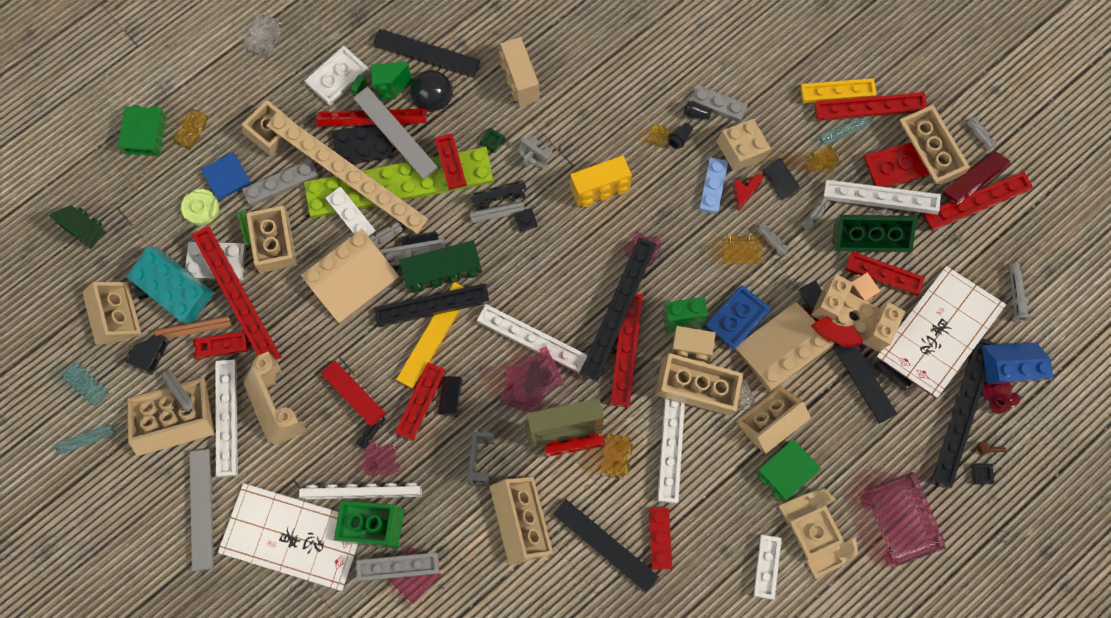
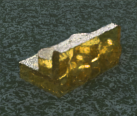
[803,144,839,174]
[722,235,762,264]

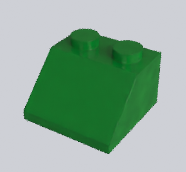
[371,61,412,102]

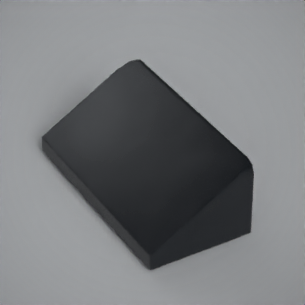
[762,158,800,200]
[875,359,913,391]
[438,376,463,417]

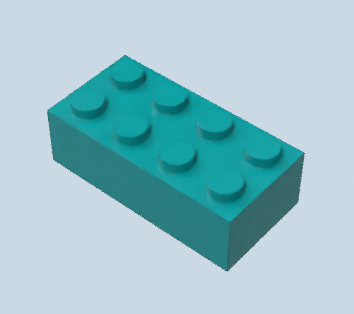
[126,246,214,323]

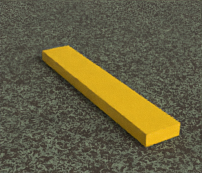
[396,282,465,390]

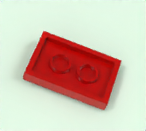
[863,142,930,188]

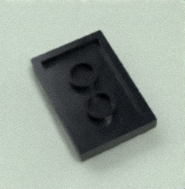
[333,125,394,164]

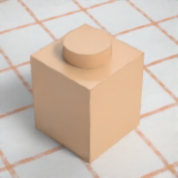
[850,273,880,302]

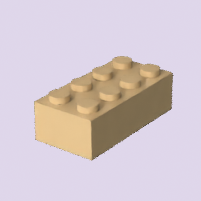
[655,353,743,415]

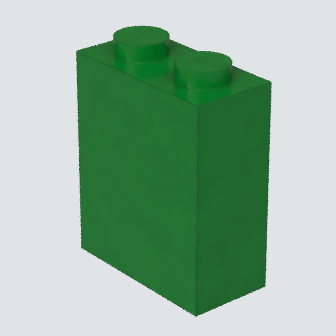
[118,105,167,156]
[662,297,708,334]
[756,439,821,503]

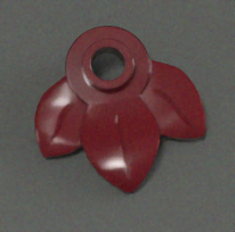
[982,382,1020,414]

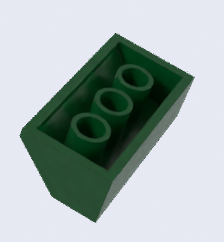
[832,215,917,252]
[399,240,482,293]

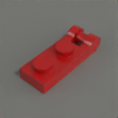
[193,332,248,360]

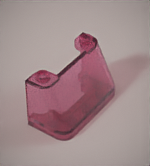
[860,472,946,568]

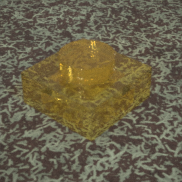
[647,123,671,148]

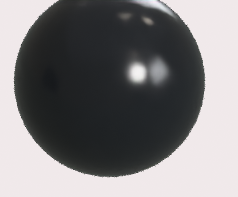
[410,70,453,112]

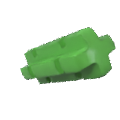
[237,210,251,246]

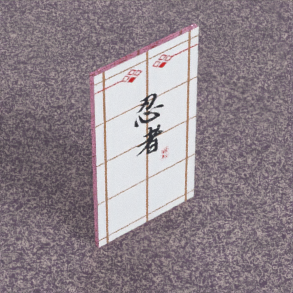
[876,266,1006,399]
[218,483,358,591]

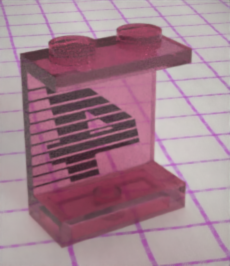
[503,346,564,405]

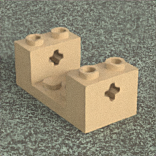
[811,274,906,352]

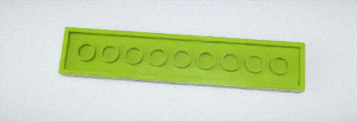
[304,147,494,219]

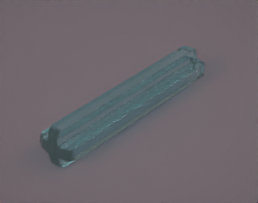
[819,116,871,145]
[55,424,115,455]

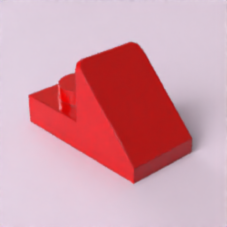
[732,173,764,211]

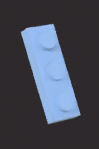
[699,157,728,215]

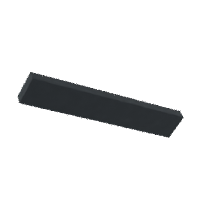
[373,29,480,78]
[375,283,490,327]
[553,499,659,593]

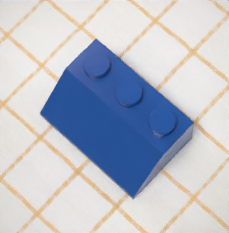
[982,342,1054,384]

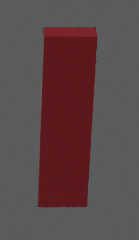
[943,151,1010,205]

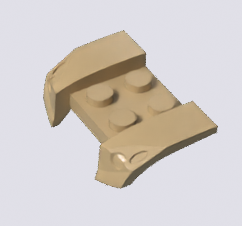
[778,488,858,579]

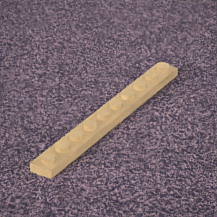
[266,111,429,235]

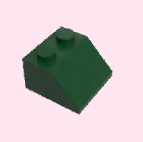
[49,205,106,249]

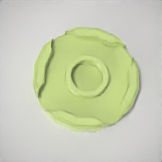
[181,189,219,226]

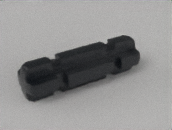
[402,232,439,246]
[356,416,386,449]

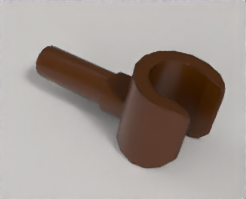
[976,442,1006,455]

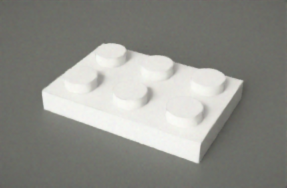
[185,242,246,281]

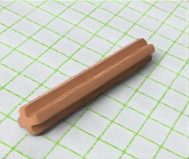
[154,316,231,339]

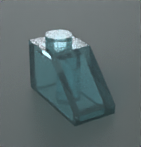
[62,361,110,406]

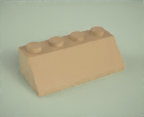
[899,105,970,184]
[489,477,553,565]

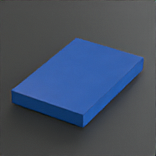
[704,285,771,351]

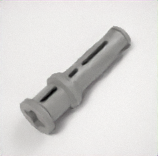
[1008,263,1031,322]

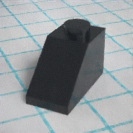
[126,335,170,375]

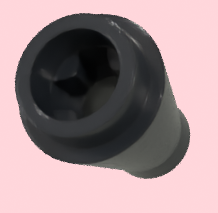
[684,100,712,120]
[668,123,693,149]

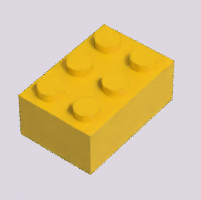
[570,155,632,208]

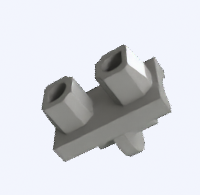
[517,136,552,170]

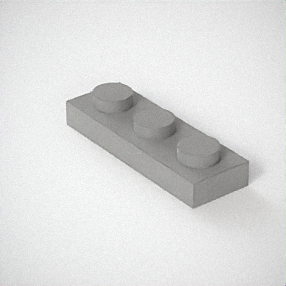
[690,85,748,123]

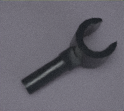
[131,281,148,300]

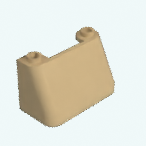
[244,352,307,445]

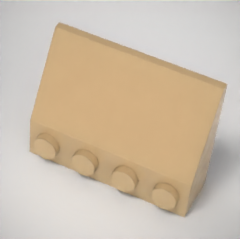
[301,229,400,324]
[736,302,834,393]
[128,377,214,456]

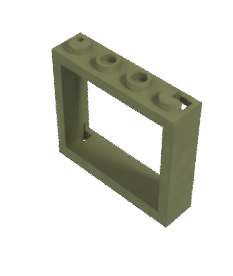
[524,398,604,448]

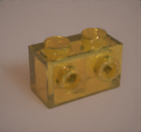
[600,433,634,480]

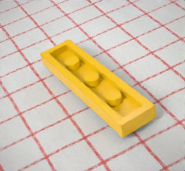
[800,78,877,104]

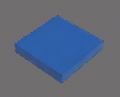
[201,152,252,201]

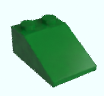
[333,501,405,549]

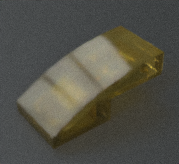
[173,109,209,150]

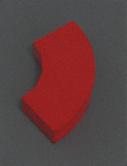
[811,316,864,347]

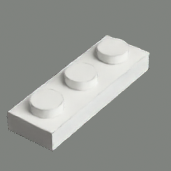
[326,187,376,236]
[753,535,782,600]

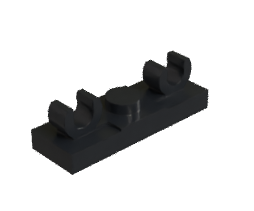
[469,180,526,211]

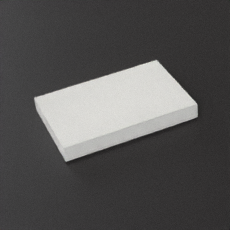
[305,46,369,106]

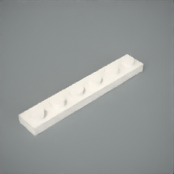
[824,180,941,214]
[477,304,588,374]
[216,360,238,478]
[657,398,685,504]
[299,483,422,500]

